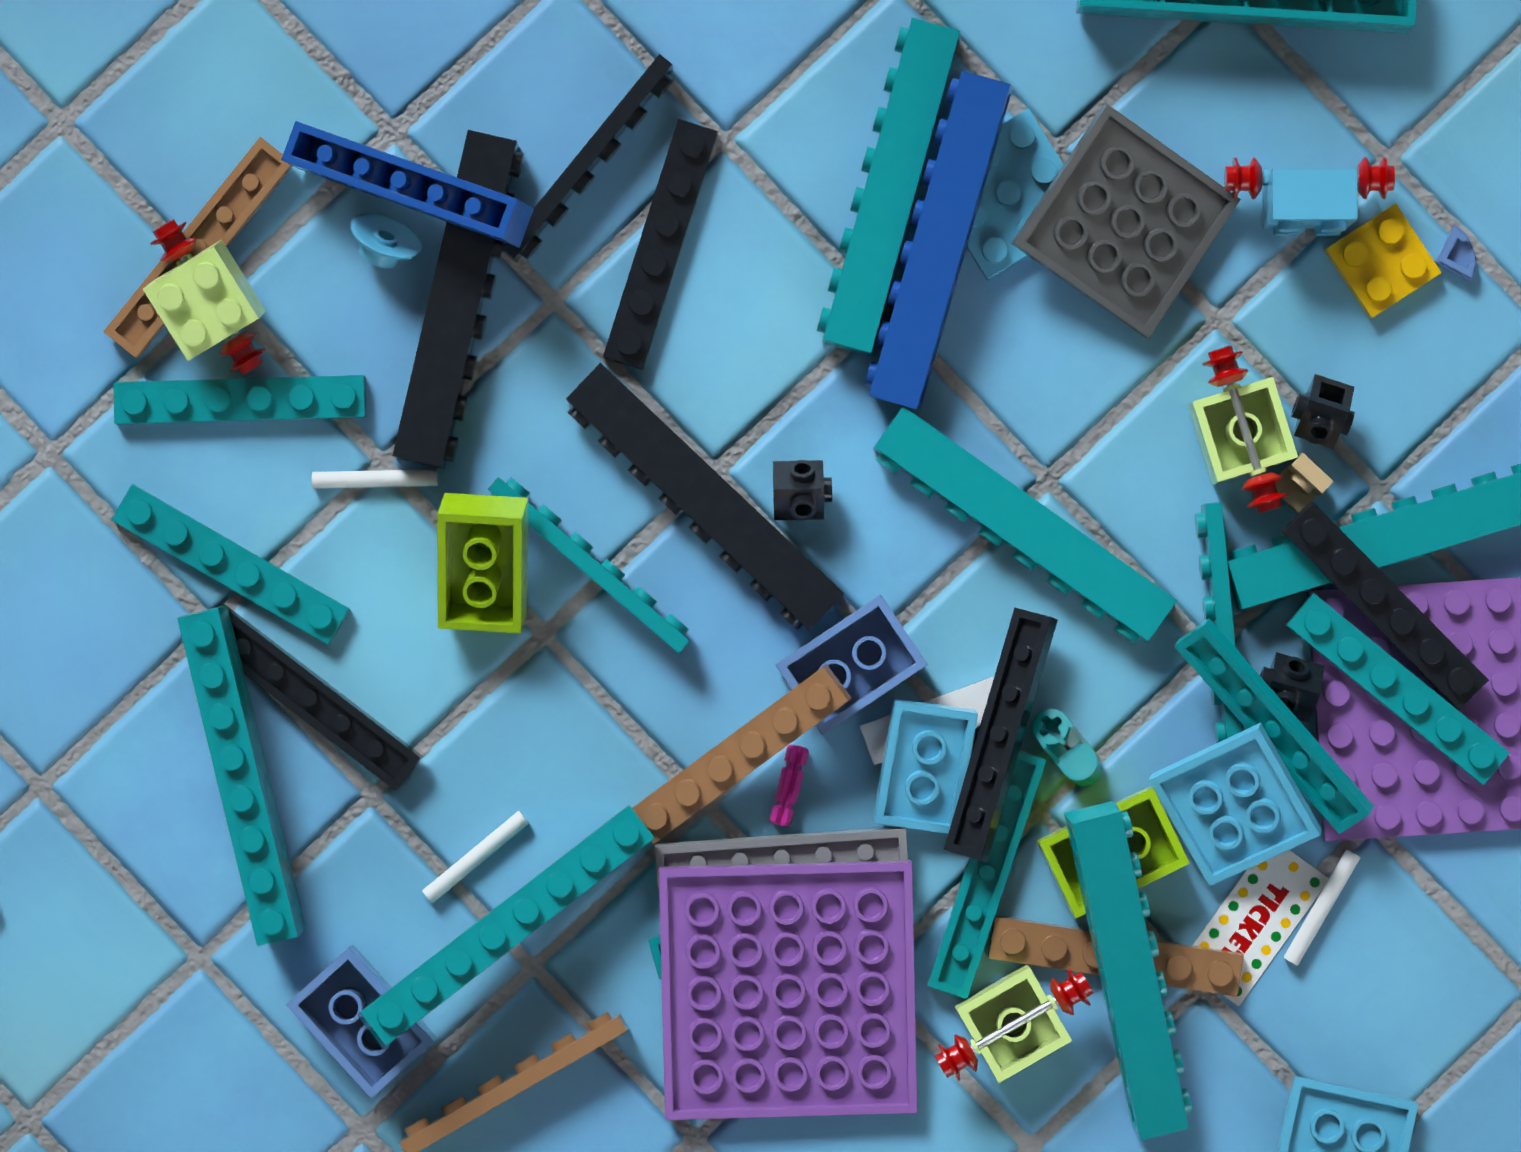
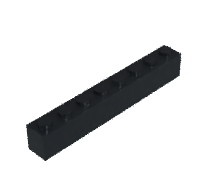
[392,130,524,470]
[566,363,844,631]

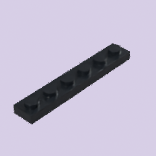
[501,54,674,263]
[603,119,718,370]
[1281,501,1489,710]
[221,604,423,791]
[944,607,1058,862]

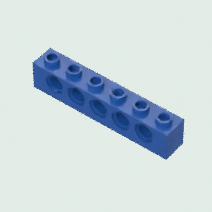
[281,121,534,248]

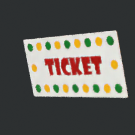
[1192,850,1329,1006]

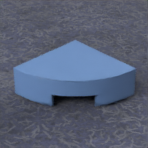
[1434,225,1477,283]

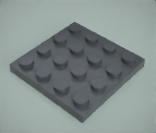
[1011,104,1241,338]

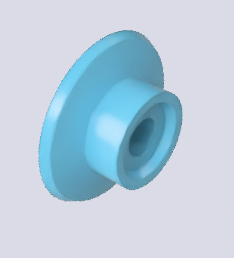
[351,214,422,268]

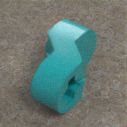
[1032,708,1103,787]

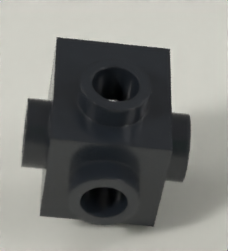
[1291,374,1355,449]
[773,460,832,520]
[1260,652,1325,723]

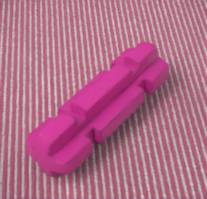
[770,744,809,827]

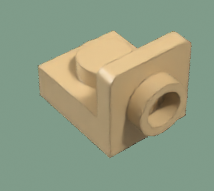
[1275,453,1334,513]

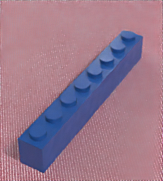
[865,71,1013,410]

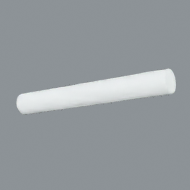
[312,469,438,489]
[422,811,529,903]
[1283,849,1361,966]

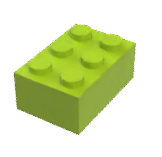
[437,493,528,634]
[1036,786,1190,918]

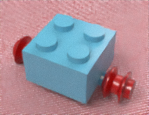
[1224,157,1395,237]

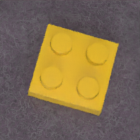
[1324,203,1442,319]

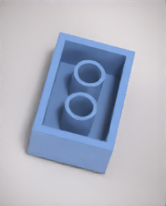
[775,595,928,735]
[286,945,438,1099]

